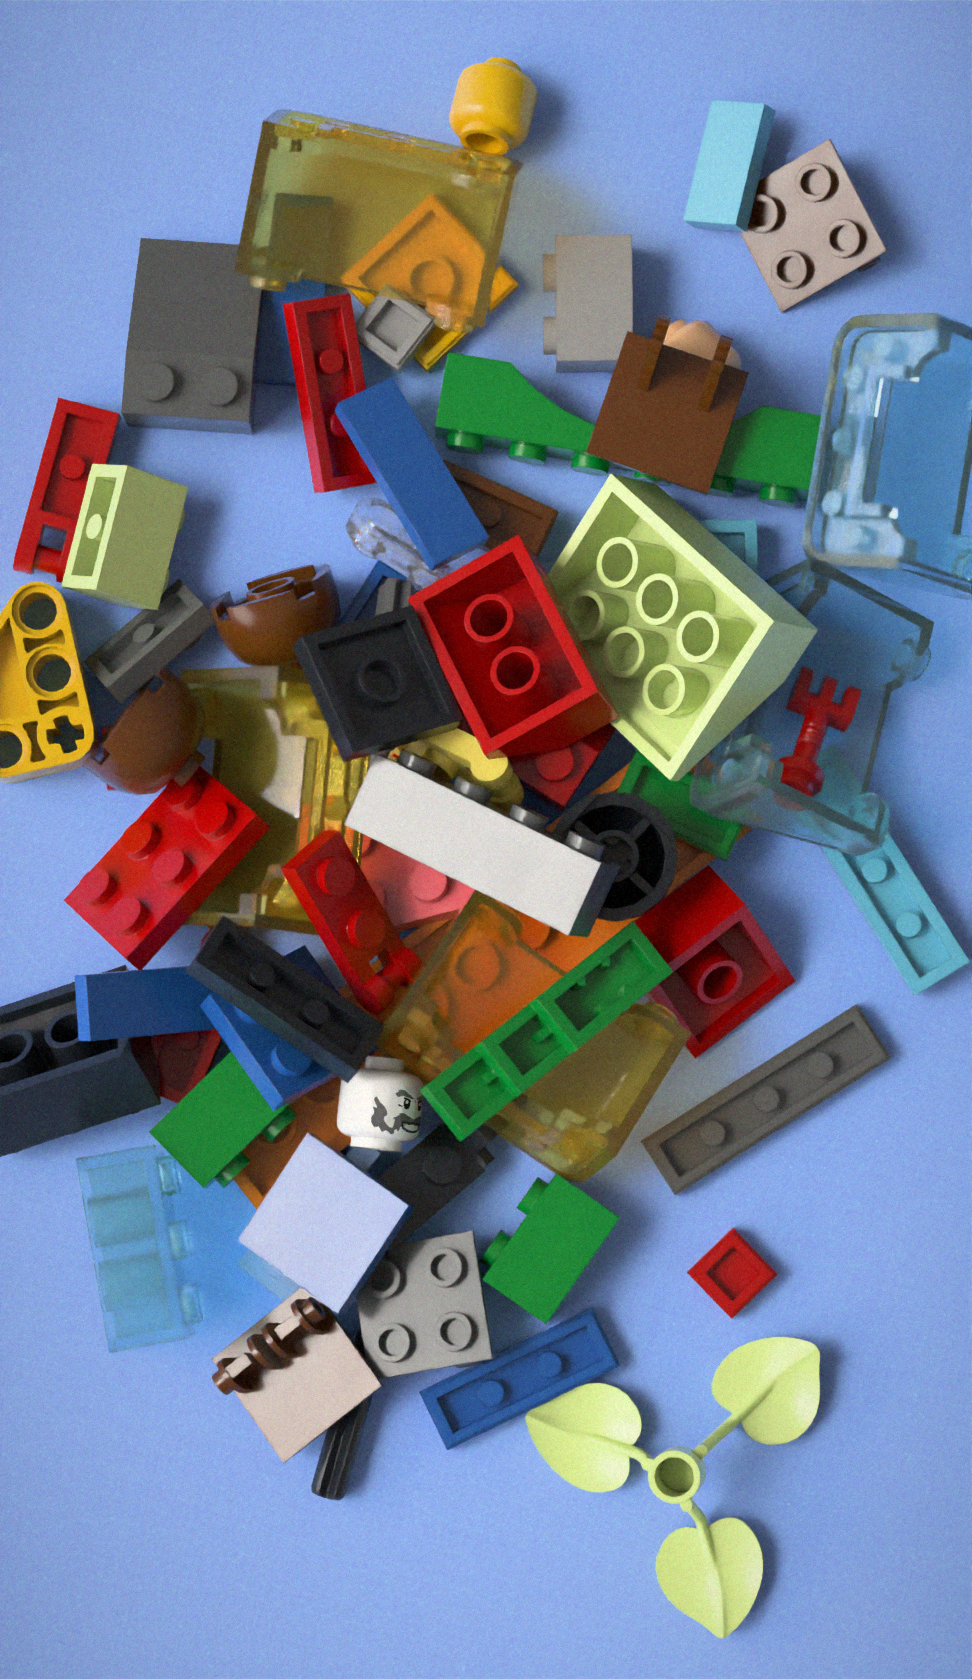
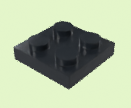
[293,605,464,762]

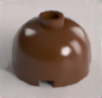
[210,564,341,677]
[83,665,206,796]

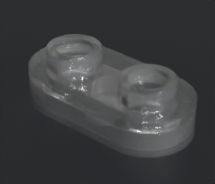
[345,497,467,590]

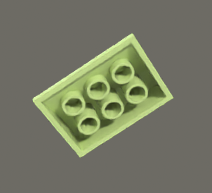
[548,474,818,781]

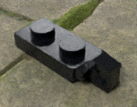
[377,1111,511,1256]

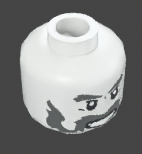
[337,1056,423,1152]

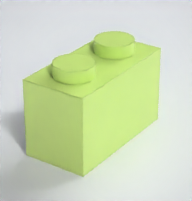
[61,464,189,610]

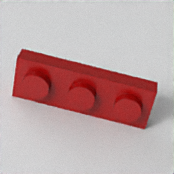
[283,293,377,493]

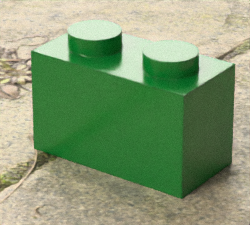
[149,1051,299,1188]
[479,1173,620,1324]

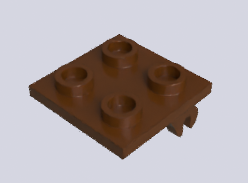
[586,313,749,495]

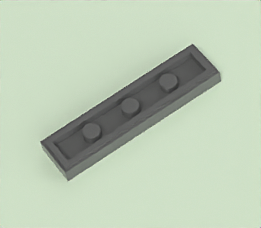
[640,1004,891,1195]

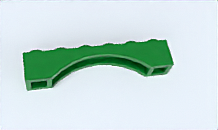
[435,352,825,508]

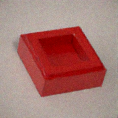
[686,1228,778,1319]

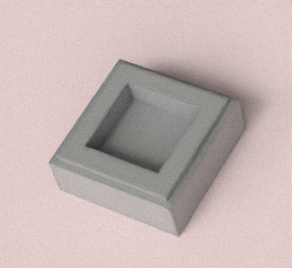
[355,283,439,374]

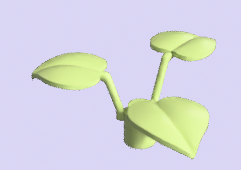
[525,1336,821,1638]

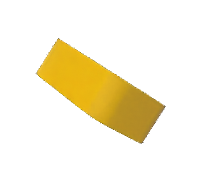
[0,582,100,783]

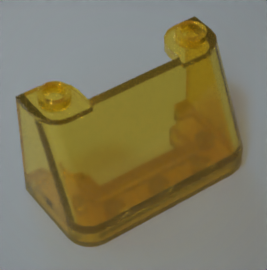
[234,109,524,333]
[180,666,371,937]
[375,889,692,1182]

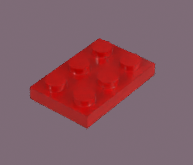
[64,766,271,970]

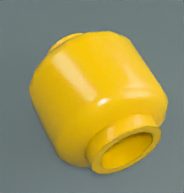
[449,57,537,157]

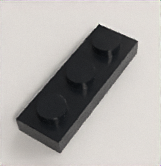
[185,915,385,1083]

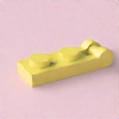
[390,728,524,811]

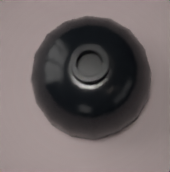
[552,792,678,922]

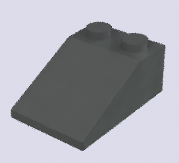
[121,238,266,435]

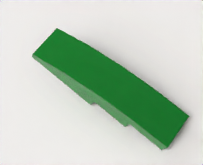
[419,921,673,1141]

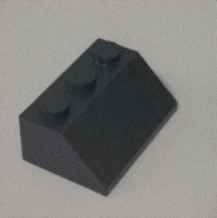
[0,965,161,1157]

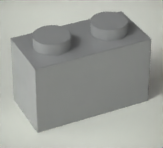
[543,234,633,373]

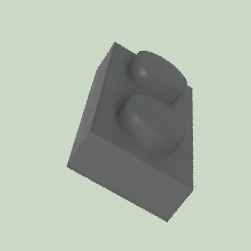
[83,579,215,704]

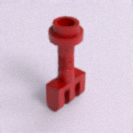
[772,666,861,804]

